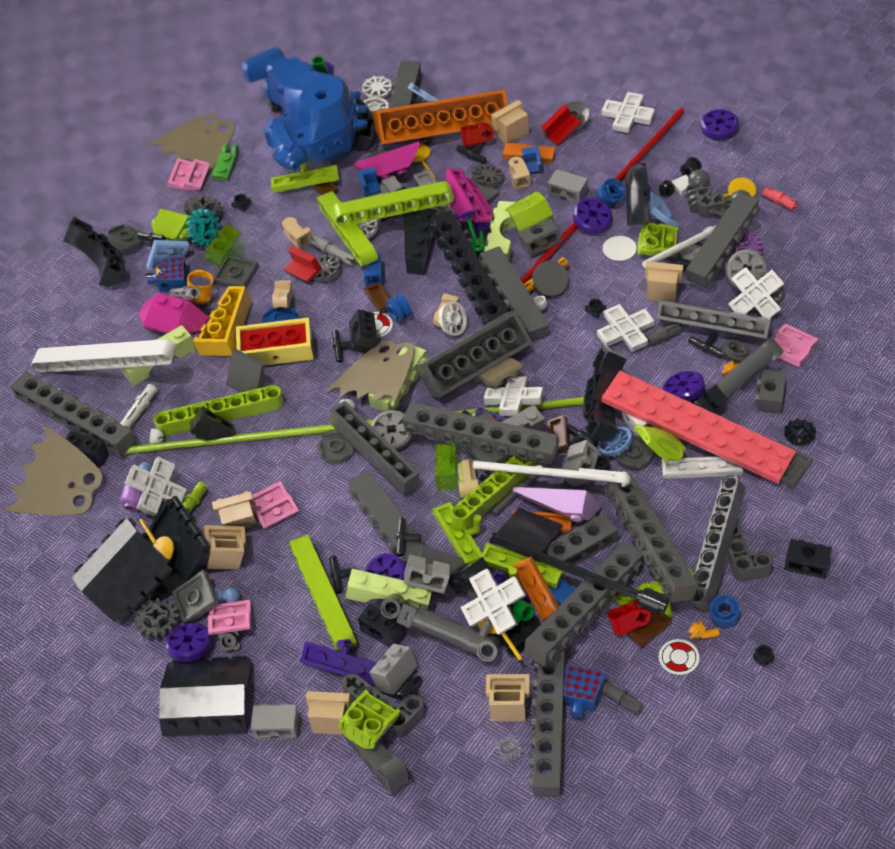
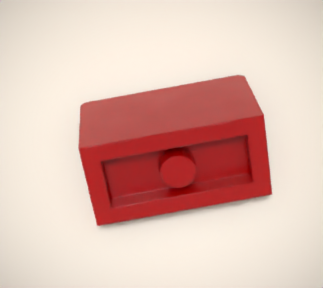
[541,104,581,146]
[284,246,322,283]

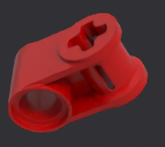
[460,122,494,146]
[607,599,651,636]

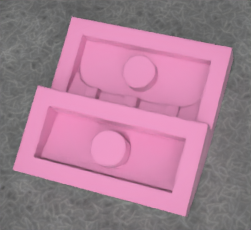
[167,158,210,191]
[774,324,818,367]
[253,481,299,529]
[208,600,252,635]

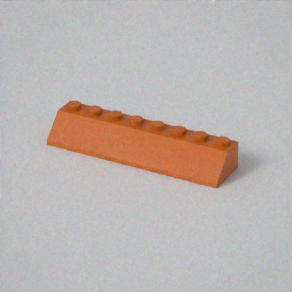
[372,89,508,144]

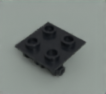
[488,614,542,657]

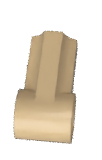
[457,460,479,499]

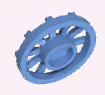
[597,427,633,457]

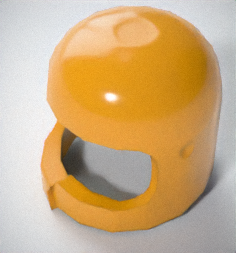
[187,270,213,305]

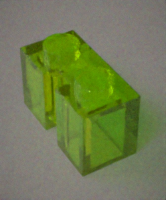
[204,223,241,266]
[435,444,457,490]

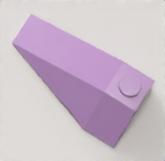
[513,487,601,522]

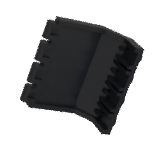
[142,496,211,600]
[72,518,173,624]
[159,656,251,736]

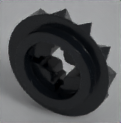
[784,418,816,445]

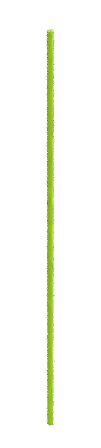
[123,389,663,455]

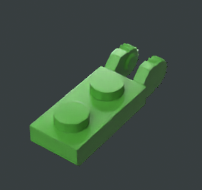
[211,143,239,181]

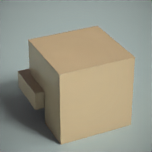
[491,100,529,143]
[645,261,683,301]
[212,491,257,527]
[204,525,246,570]
[486,674,530,721]
[306,691,352,735]

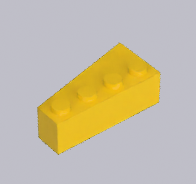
[193,286,252,356]

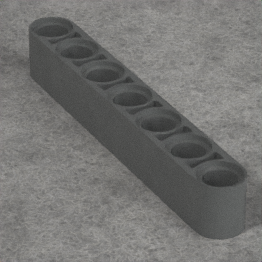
[690,474,745,611]

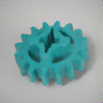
[185,208,221,247]

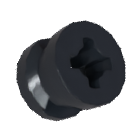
[680,157,702,177]

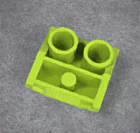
[505,191,553,239]
[637,223,679,257]
[634,425,685,463]
[338,690,401,749]

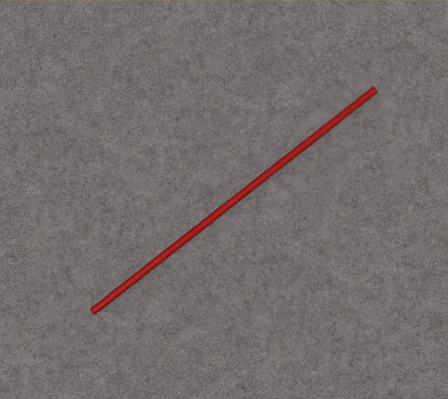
[521,108,685,284]

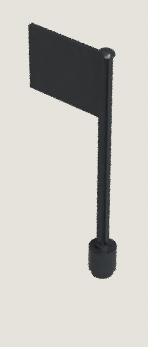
[489,508,669,614]

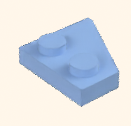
[408,83,438,103]
[646,191,679,227]
[146,240,189,270]

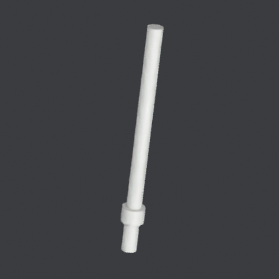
[642,225,716,268]

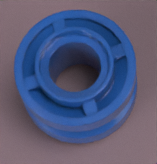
[597,178,625,206]
[386,294,412,323]
[710,595,740,629]

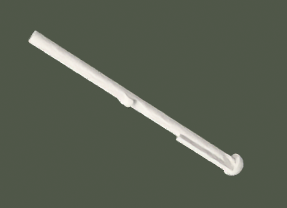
[473,461,631,487]

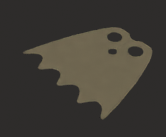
[148,113,235,175]
[325,340,414,402]
[4,425,102,515]

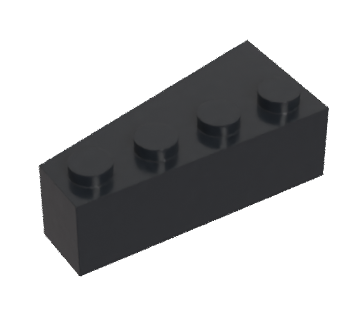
[403,208,438,275]

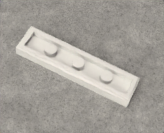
[662,456,743,479]

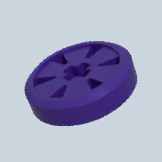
[701,109,739,140]
[573,198,612,234]
[662,371,706,402]
[365,553,406,581]
[165,623,212,662]

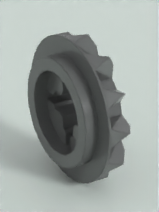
[720,339,750,363]

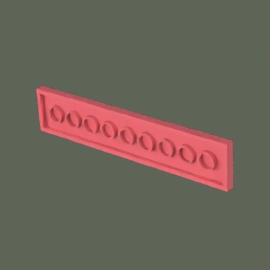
[601,371,796,484]

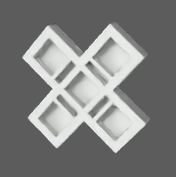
[602,92,655,133]
[728,267,784,318]
[597,304,654,352]
[484,376,544,417]
[125,457,186,516]
[461,569,526,635]

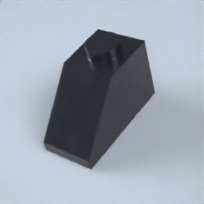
[190,406,235,441]

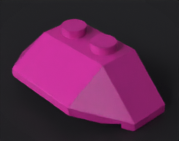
[353,141,420,181]
[446,168,493,223]
[138,293,210,334]

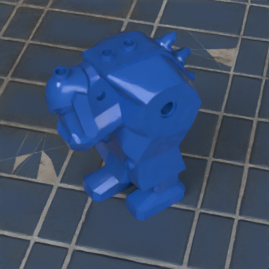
[241,47,369,171]

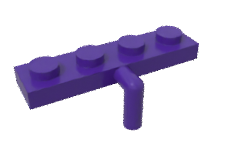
[300,639,377,685]

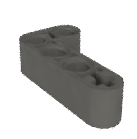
[721,505,773,582]
[342,674,425,737]
[342,732,409,795]

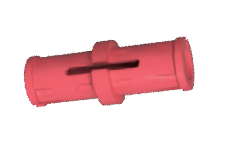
[762,186,798,211]

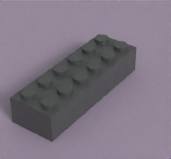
[416,310,532,398]

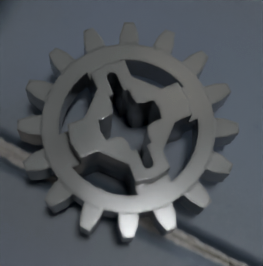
[184,195,222,218]
[135,598,181,641]

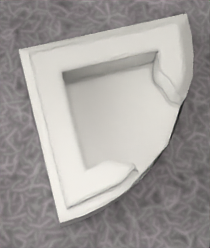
[671,175,689,196]

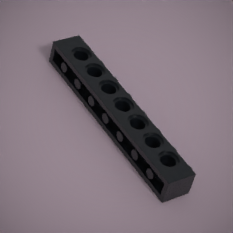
[430,209,508,326]

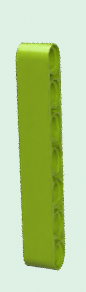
[333,181,454,226]
[316,191,378,267]
[153,385,284,437]
[451,447,539,531]
[289,534,357,651]

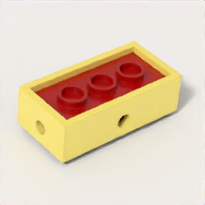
[236,318,314,366]

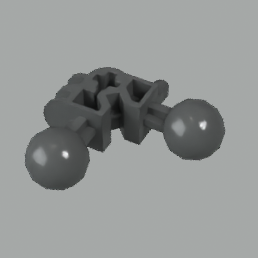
[686,169,751,218]

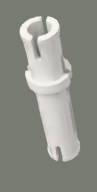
[120,384,157,428]

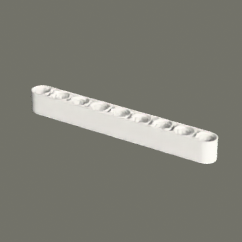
[31,339,177,373]

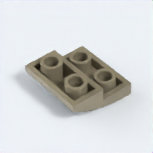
[474,357,523,388]

